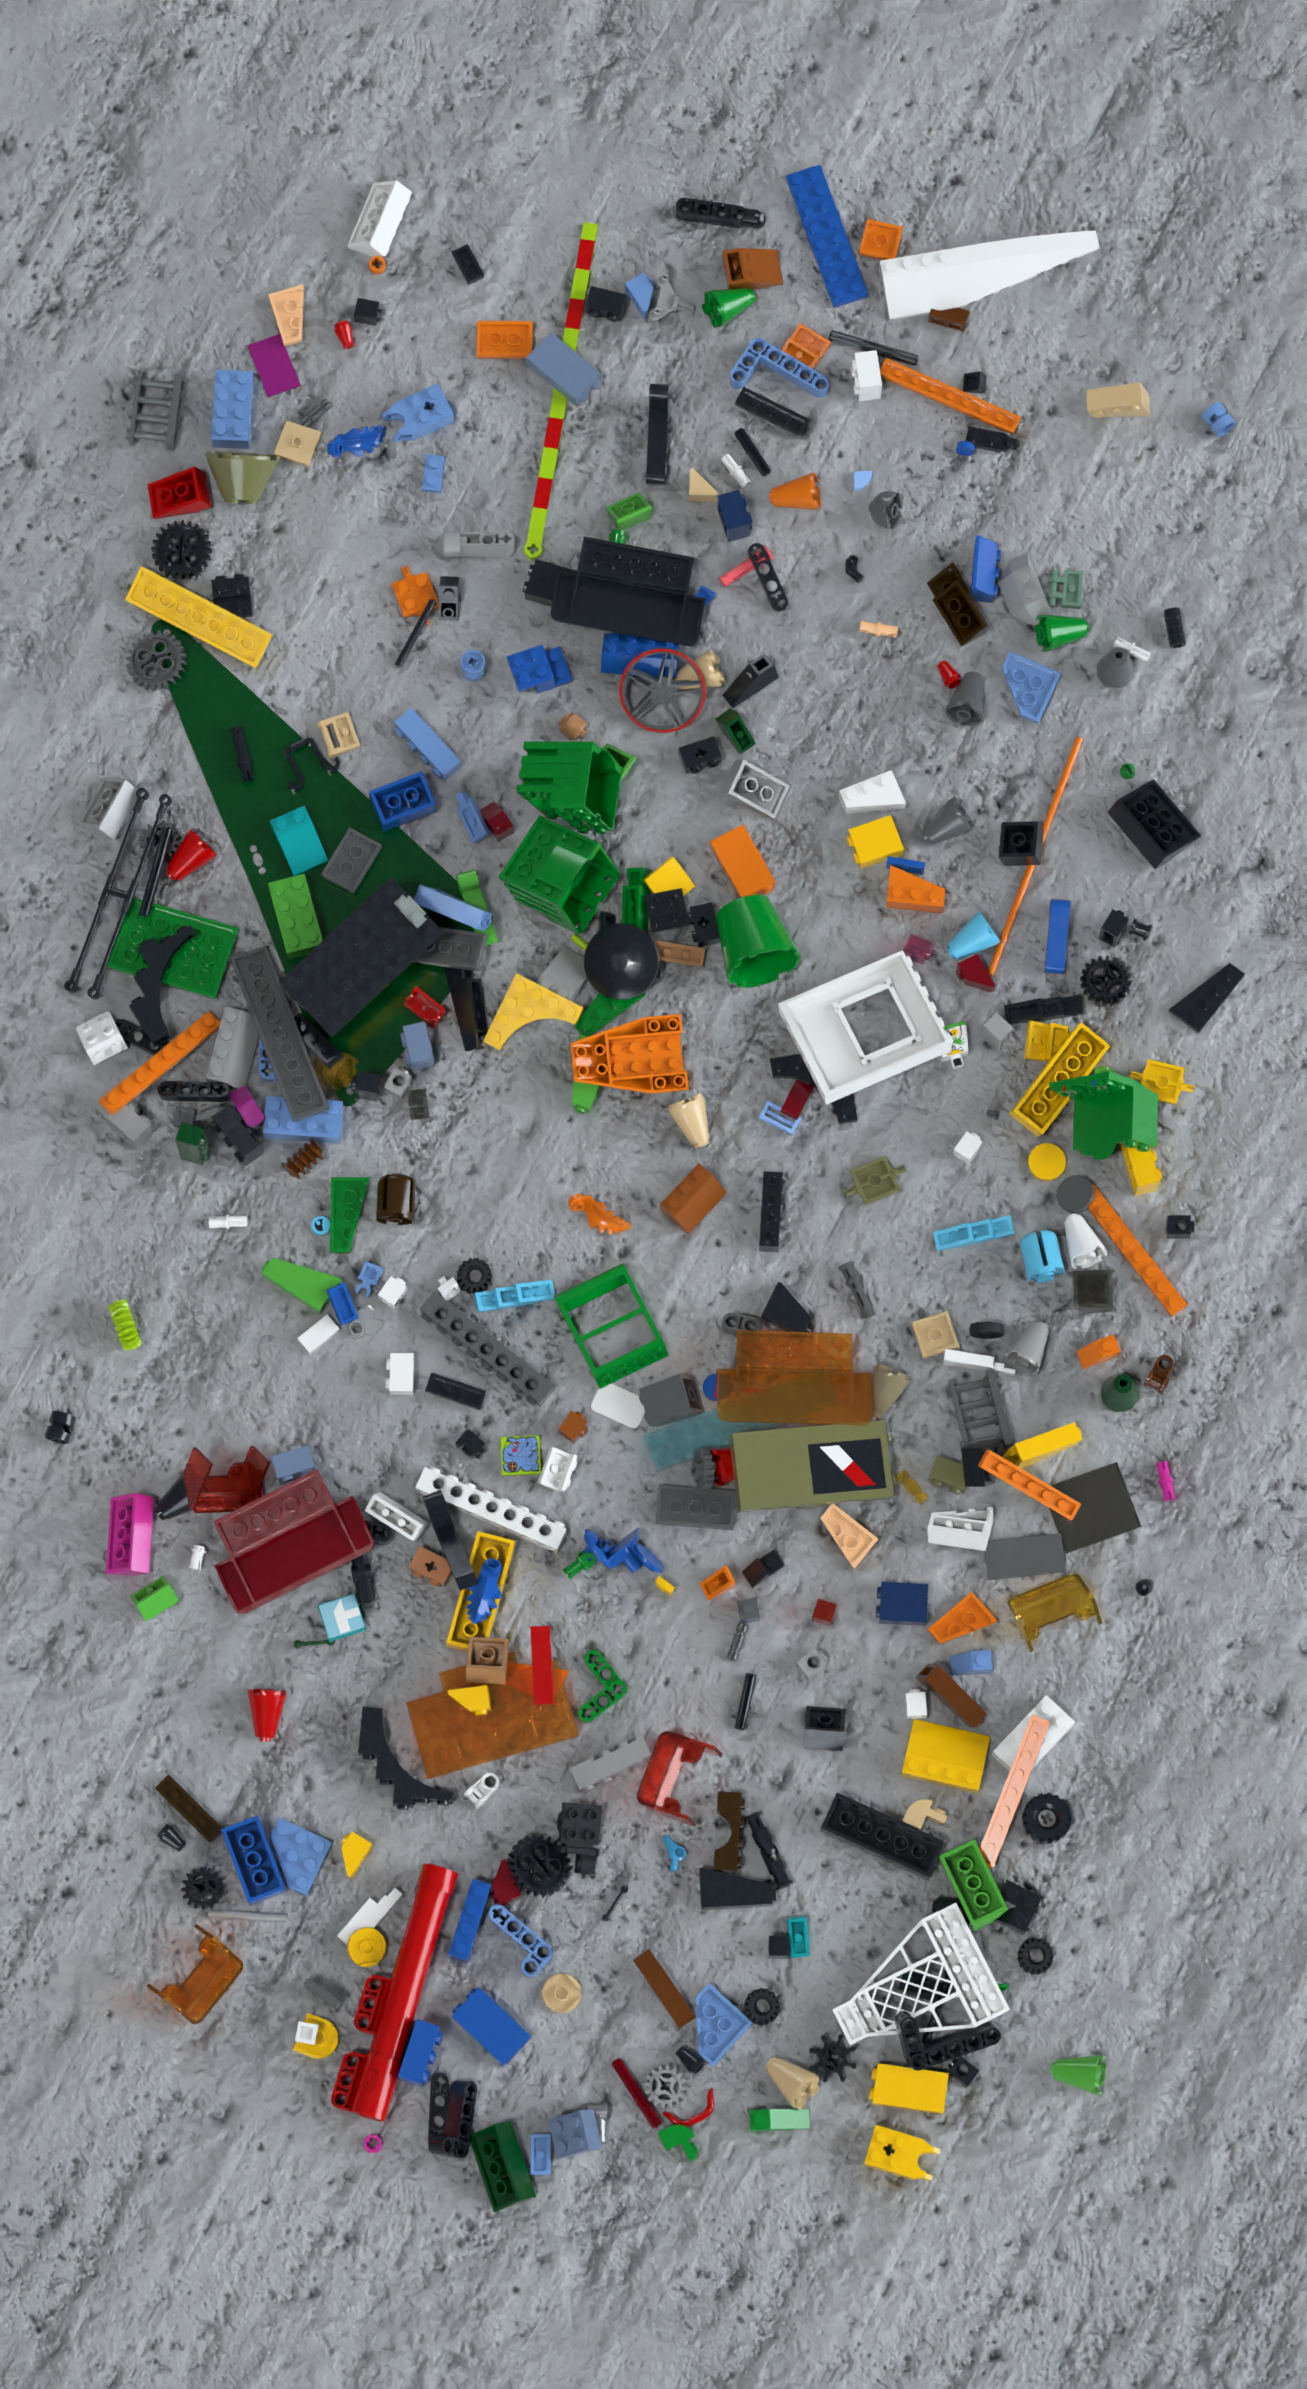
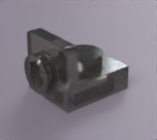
[407,1088,429,1120]

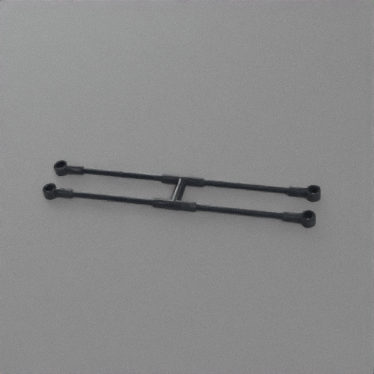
[64,788,172,1000]

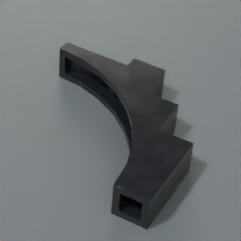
[129,925,196,1047]
[358,1707,454,1810]

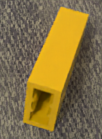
[1003,1422,1083,1469]

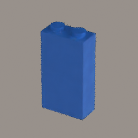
[452,1988,531,2067]

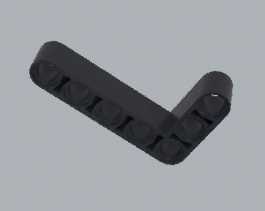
[646,384,668,485]
[422,1489,478,1591]
[895,2011,1001,2071]

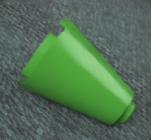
[1050,2055,1106,2095]

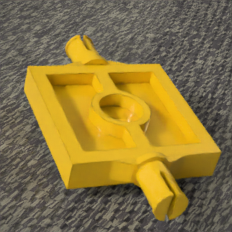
[1130,1059,1195,1105]

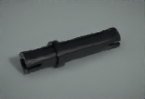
[230,726,254,783]

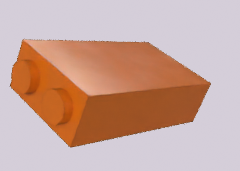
[710,824,776,898]

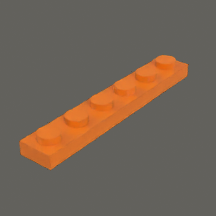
[978,1449,1081,1521]

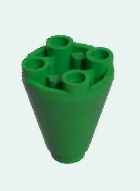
[702,288,756,328]

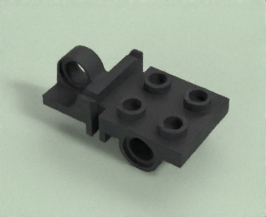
[556,1802,602,1874]

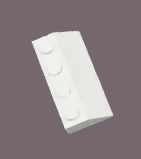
[347,181,412,257]

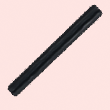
[829,330,918,366]
[139,826,173,918]

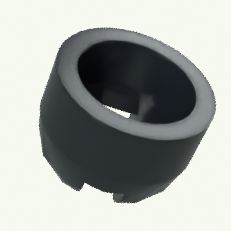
[1135,1579,1153,1596]

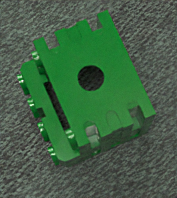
[516,741,622,834]
[498,815,619,934]

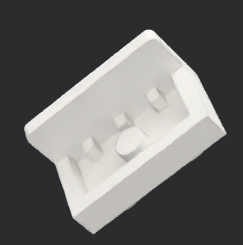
[538,1447,577,1492]

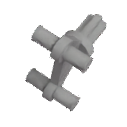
[647,273,695,324]

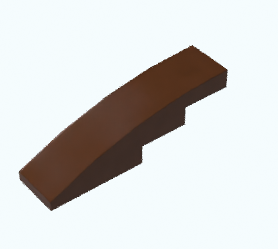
[633,1949,696,2029]

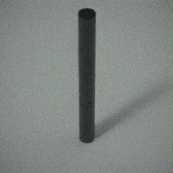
[394,599,436,668]

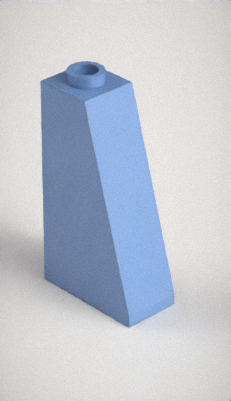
[414,885,493,931]

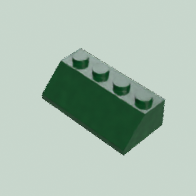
[470,2121,536,2212]

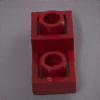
[780,1079,814,1120]

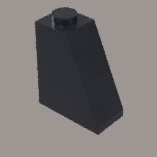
[761,1281,813,1339]

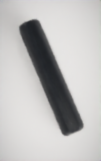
[735,428,771,477]
[735,1673,756,1731]

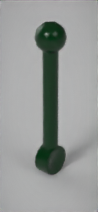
[294,1640,335,1649]

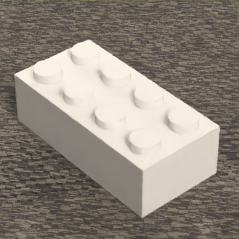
[992,1695,1075,1772]

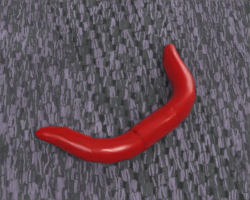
[662,2088,715,2127]

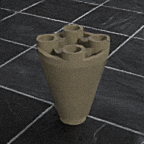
[867,1363,910,1418]

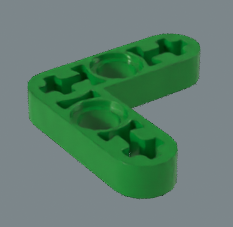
[578,1650,626,1723]

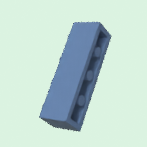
[394,708,461,782]

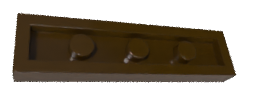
[155,1774,223,1844]

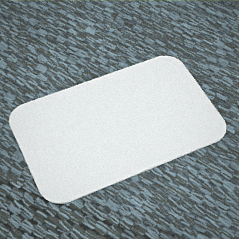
[591,1384,645,1428]

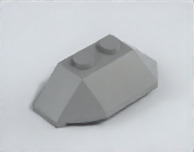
[998,552,1053,626]

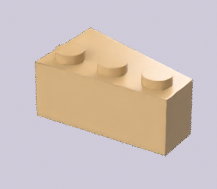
[1086,382,1150,418]

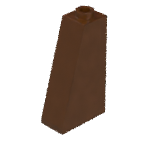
[915,1664,987,1728]

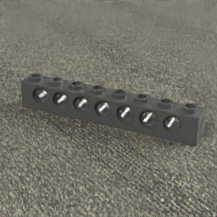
[420,1291,555,1407]

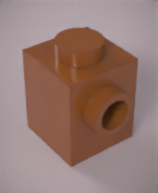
[558,1411,588,1444]

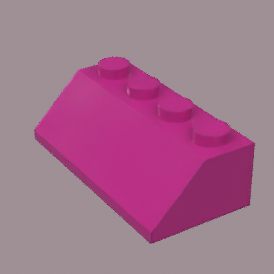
[106,1493,154,1576]

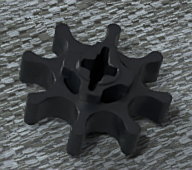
[809,2035,856,2083]

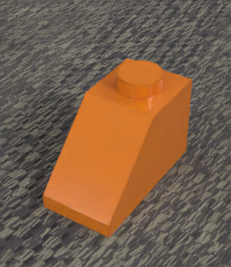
[1076,1334,1121,1370]

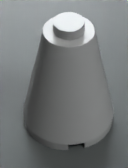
[1003,1321,1049,1376]

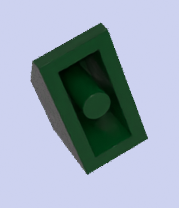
[715,708,756,754]

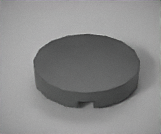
[1056,1175,1095,1213]

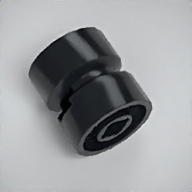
[45,1411,76,1444]

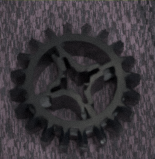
[1080,955,1131,1006]

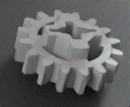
[644,2065,687,2109]

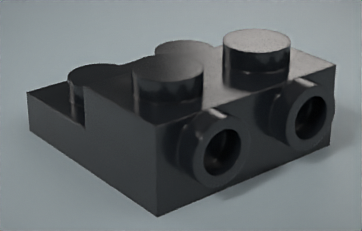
[211,574,253,618]

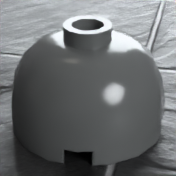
[869,491,903,529]

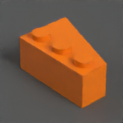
[886,865,945,913]

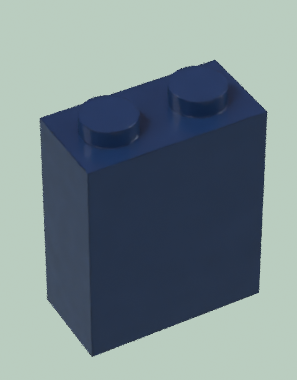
[876,1582,928,1626]

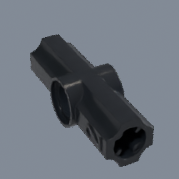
[351,1553,374,1604]

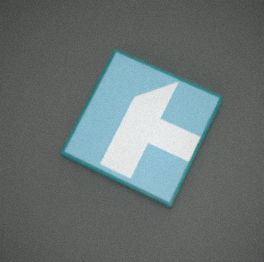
[318,1593,366,1642]

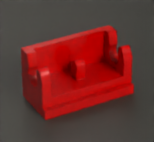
[404,986,446,1028]

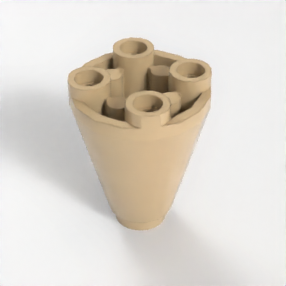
[672,650,726,689]
[668,1094,709,1149]
[765,2057,820,2110]

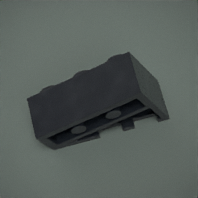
[211,1104,264,1166]

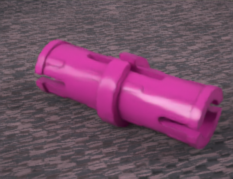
[1156,1461,1176,1502]

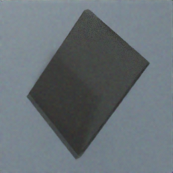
[1049,1462,1142,1554]

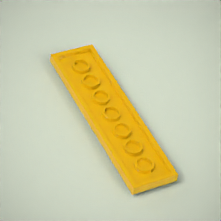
[125,566,273,668]

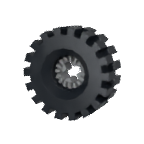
[1022,1793,1072,1844]

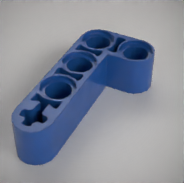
[1044,899,1071,974]

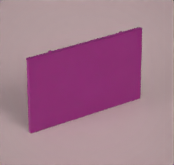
[247,334,301,398]

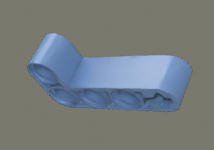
[489,1905,552,1978]

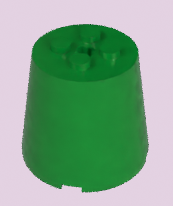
[716,895,800,988]

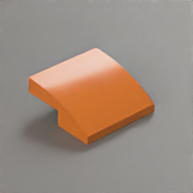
[782,323,832,369]

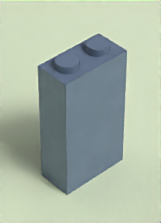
[526,332,601,406]

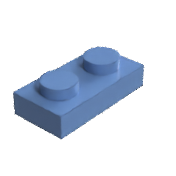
[422,454,445,493]
[530,2134,551,2175]

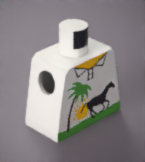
[939,1021,969,1069]

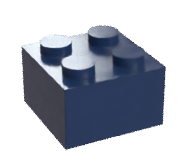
[717,490,752,542]

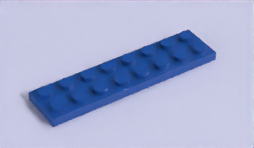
[785,165,868,308]

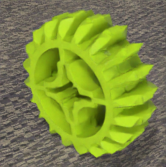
[109,1299,141,1351]

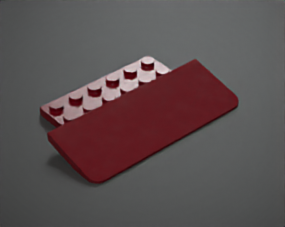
[213,1469,374,1614]

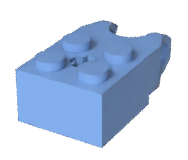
[382,383,455,443]

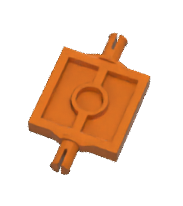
[391,566,439,626]

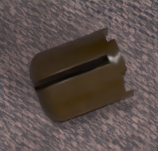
[376,1173,416,1225]

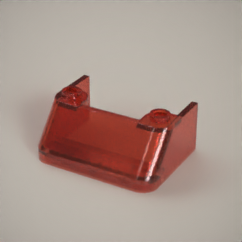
[183,1446,271,1513]
[636,1731,723,1827]

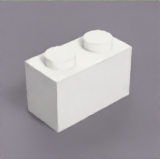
[386,1353,414,1395]

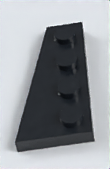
[1169,963,1245,1034]

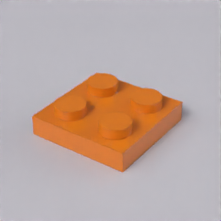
[859,219,903,260]

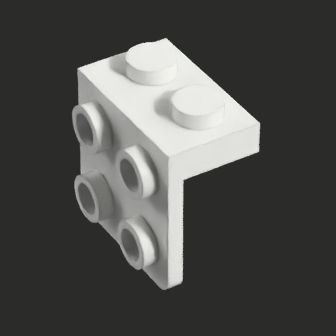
[76,1012,128,1065]

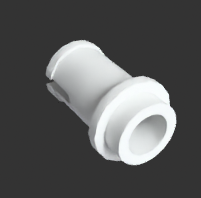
[189,1545,206,1571]

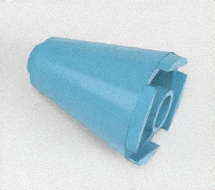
[946,911,1000,960]

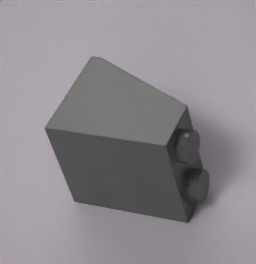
[639,1374,705,1427]

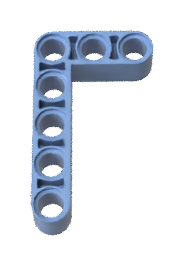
[730,338,829,398]

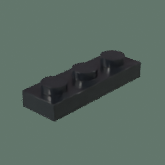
[425,1373,486,1411]

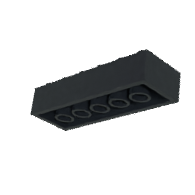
[820,1792,945,1880]

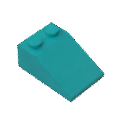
[270,806,329,876]

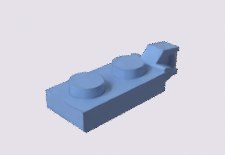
[455,791,491,843]

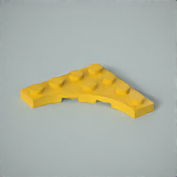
[483,973,584,1050]

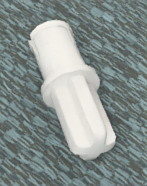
[721,454,751,489]
[1113,637,1151,661]
[209,1214,248,1229]

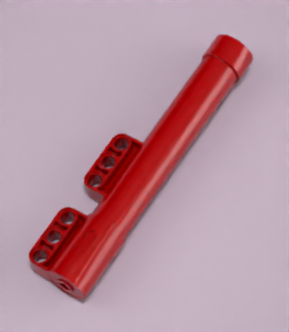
[331,1863,459,2122]

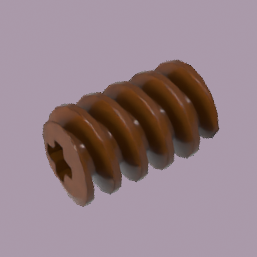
[281,1139,324,1180]

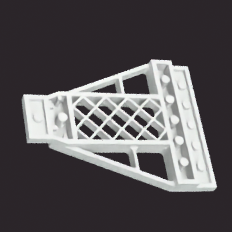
[832,1903,1010,2045]

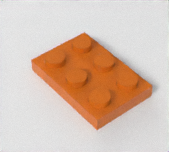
[477,321,533,359]

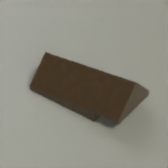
[927,562,988,647]

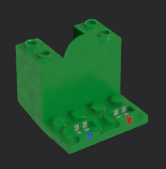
[1049,1071,1158,1160]

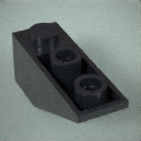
[722,653,779,708]

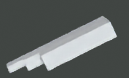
[943,1349,1016,1376]
[337,1888,402,1945]

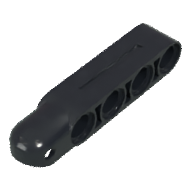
[676,198,766,228]

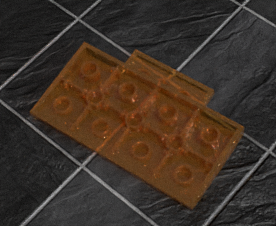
[406,1652,579,1779]

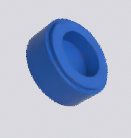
[956,441,975,456]

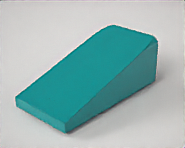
[787,1915,810,1958]

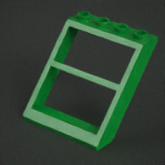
[554,1263,669,1389]

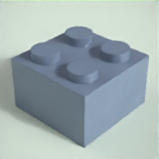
[400,1021,434,1071]
[271,1445,316,1486]
[548,2109,602,2159]

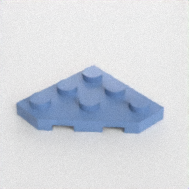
[1002,651,1061,724]
[270,1818,332,1897]
[695,1983,753,2067]

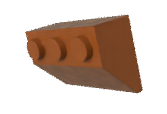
[660,1163,727,1235]

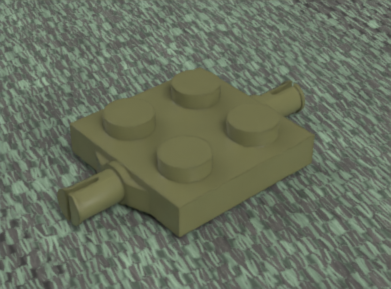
[844,1156,907,1206]

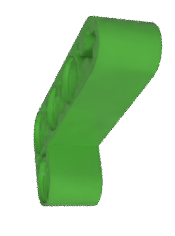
[456,869,498,946]

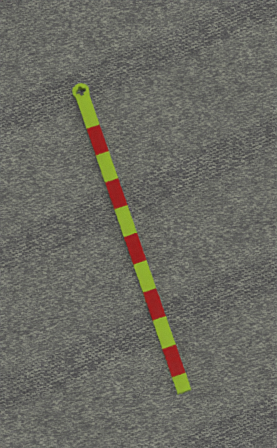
[524,222,598,561]

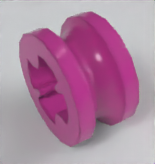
[364,2134,382,2153]

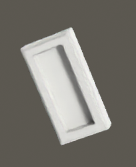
[297,1314,340,1354]

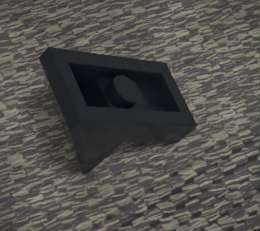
[742,1550,785,1588]
[898,1971,941,2003]

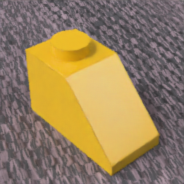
[448,1685,491,1716]
[341,1832,373,1880]

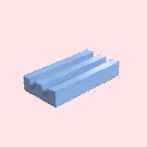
[759,1101,801,1136]

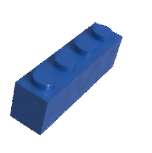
[448,1879,492,1963]

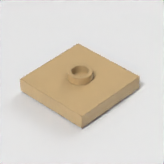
[274,420,322,467]
[911,1311,960,1359]

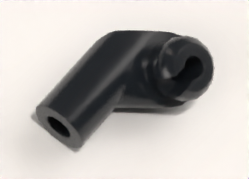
[845,555,864,583]

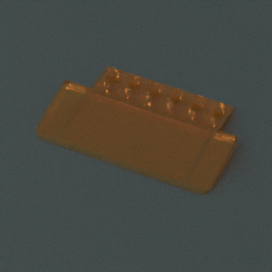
[716,1330,872,1426]

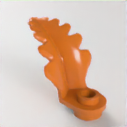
[568,1194,631,1235]

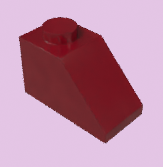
[479,801,514,842]
[955,953,995,993]
[490,1859,522,1906]

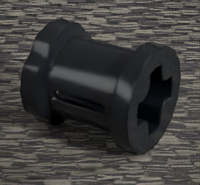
[1128,918,1152,941]

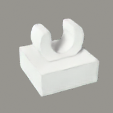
[437,1276,461,1301]
[295,2021,319,2045]

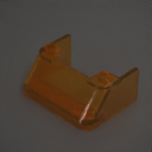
[147,1924,243,2024]

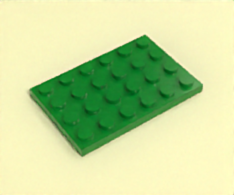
[107,897,239,1000]

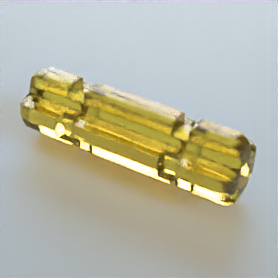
[897,1471,928,1505]

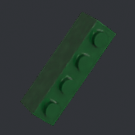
[175,1122,211,1166]

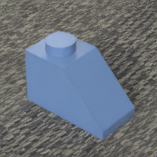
[625,273,655,320]
[950,1650,992,1676]

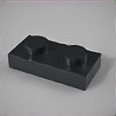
[451,244,484,285]

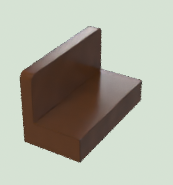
[928,308,970,332]

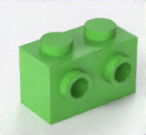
[130,1576,179,1621]

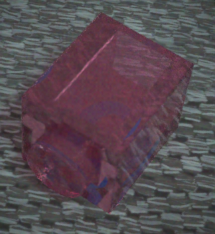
[903,934,933,965]

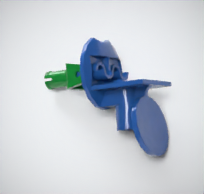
[563,1527,665,1579]

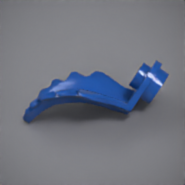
[327,425,386,458]
[466,1559,502,1624]

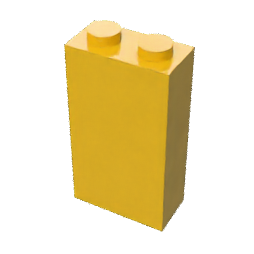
[869,2063,949,2115]

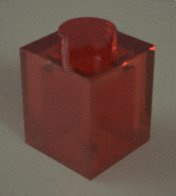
[812,1598,837,1626]

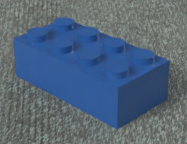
[601,633,679,679]
[221,1815,287,1906]

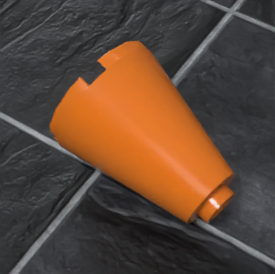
[769,472,821,510]

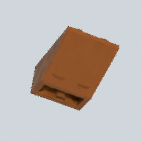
[722,248,783,290]

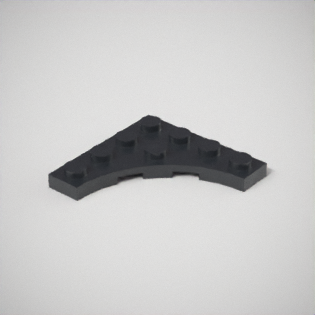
[770,1054,858,1124]

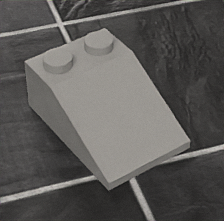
[719,759,790,819]
[537,946,588,1002]

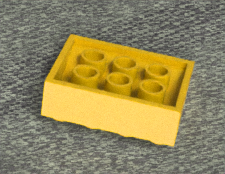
[901,1719,990,1794]

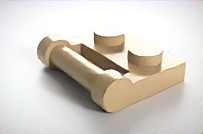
[316,712,360,759]

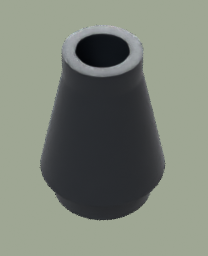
[157,1824,186,1852]
[675,2046,705,2074]

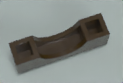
[714,1791,745,1874]

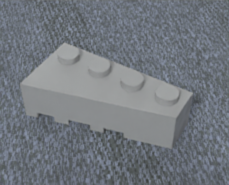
[570,1733,651,1793]

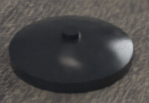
[584,923,660,1000]

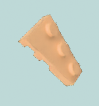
[268,284,304,347]
[820,1503,878,1570]

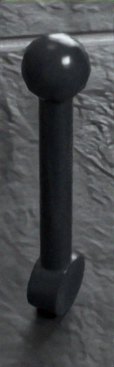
[602,1885,628,1921]

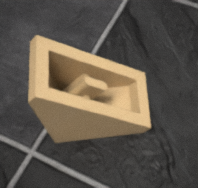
[689,468,718,502]

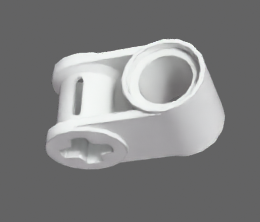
[463,1773,500,1809]

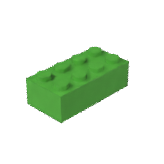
[268,874,323,960]

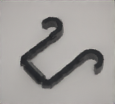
[284,737,340,791]

